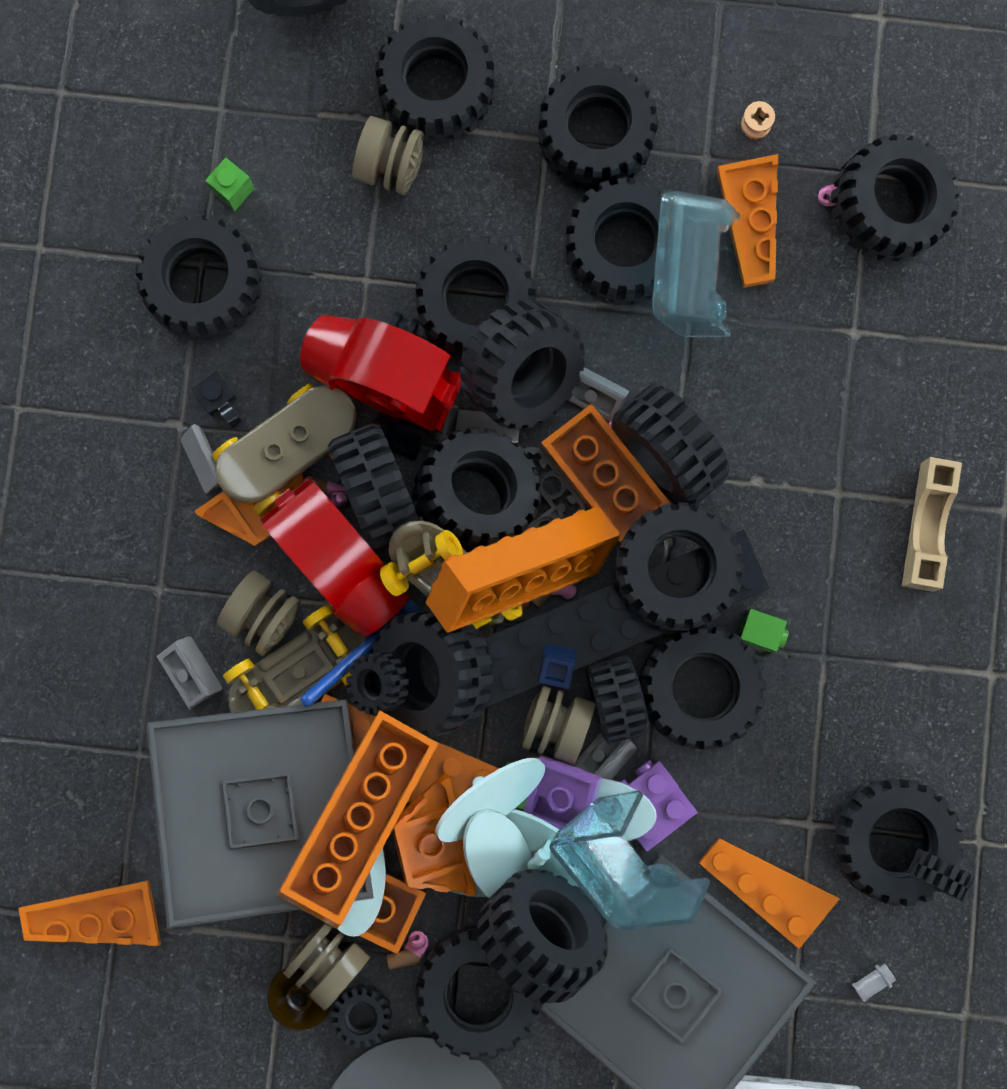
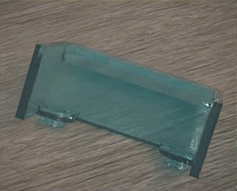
[653,191,740,337]
[549,790,710,930]

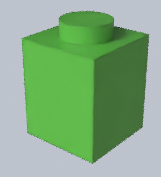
[205,157,255,212]
[738,609,789,653]

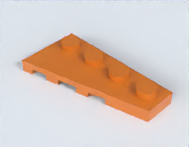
[716,154,779,288]
[698,838,840,949]
[18,880,161,946]

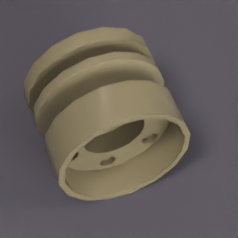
[352,116,424,195]
[216,570,301,656]
[521,684,596,766]
[283,923,371,1011]

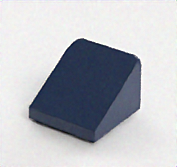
[537,644,577,689]

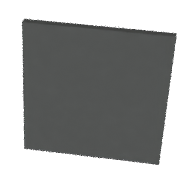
[146,699,374,929]
[539,854,817,1089]

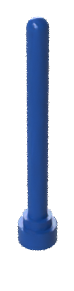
[301,599,420,707]

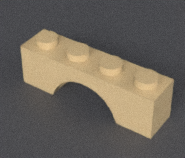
[902,457,962,592]

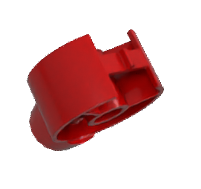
[300,315,462,432]
[260,478,410,637]

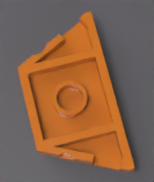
[195,473,304,547]
[392,774,477,896]

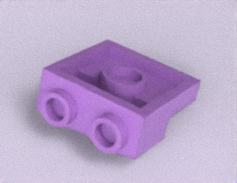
[523,755,602,841]
[620,760,698,852]

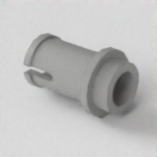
[852,963,896,1002]

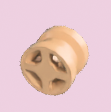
[741,101,775,140]

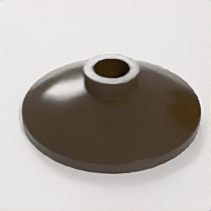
[267,967,331,1031]

